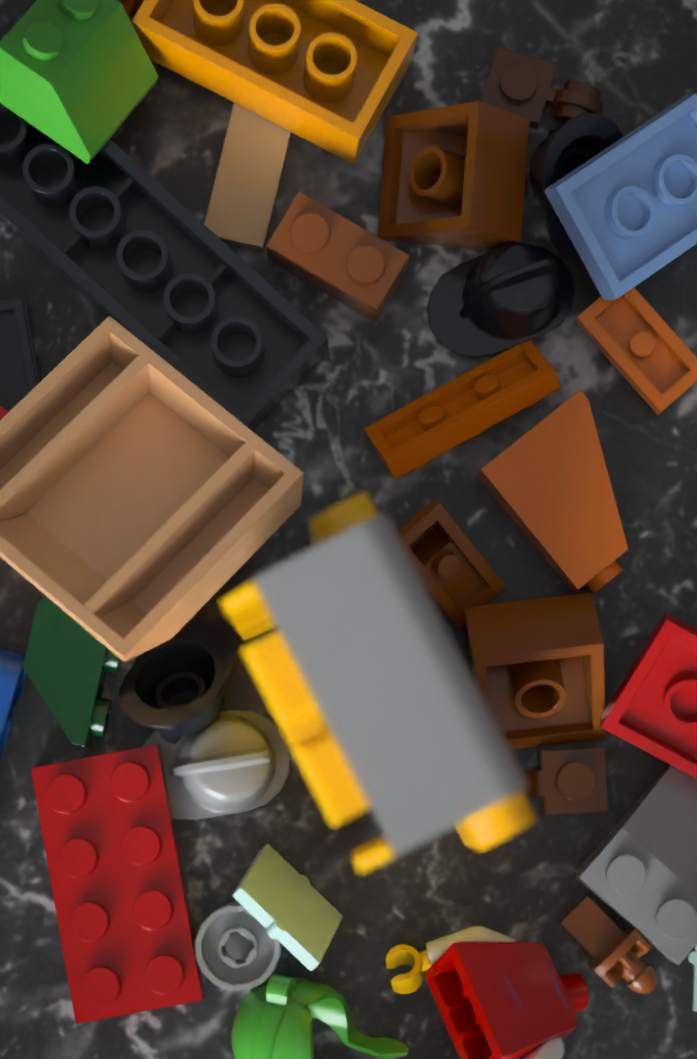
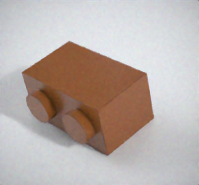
[266,191,409,323]

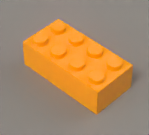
[131,0,418,165]

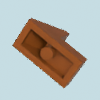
[397,499,506,629]

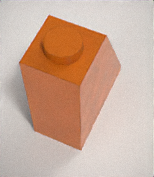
[477,390,628,594]

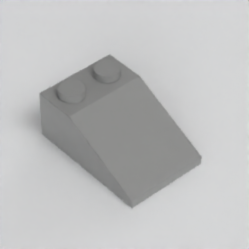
[573,764,697,965]

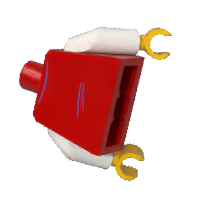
[385,926,589,1059]

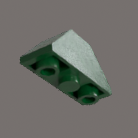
[23,597,122,748]

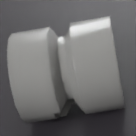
[195,902,282,991]

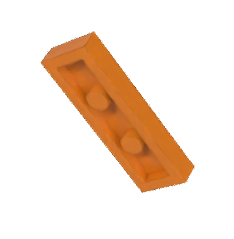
[364,340,562,480]

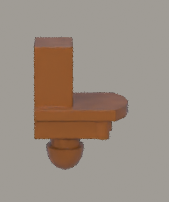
[558,895,658,994]

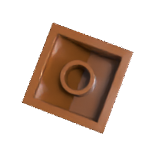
[377,101,530,248]
[464,593,606,749]

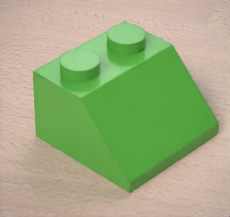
[0,0,159,164]

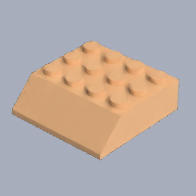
[0,316,304,662]

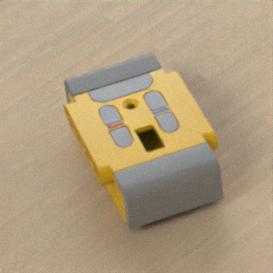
[220,492,538,873]

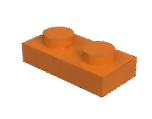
[575,287,697,415]

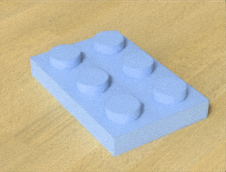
[544,93,697,301]

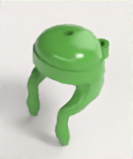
[231,974,409,1059]

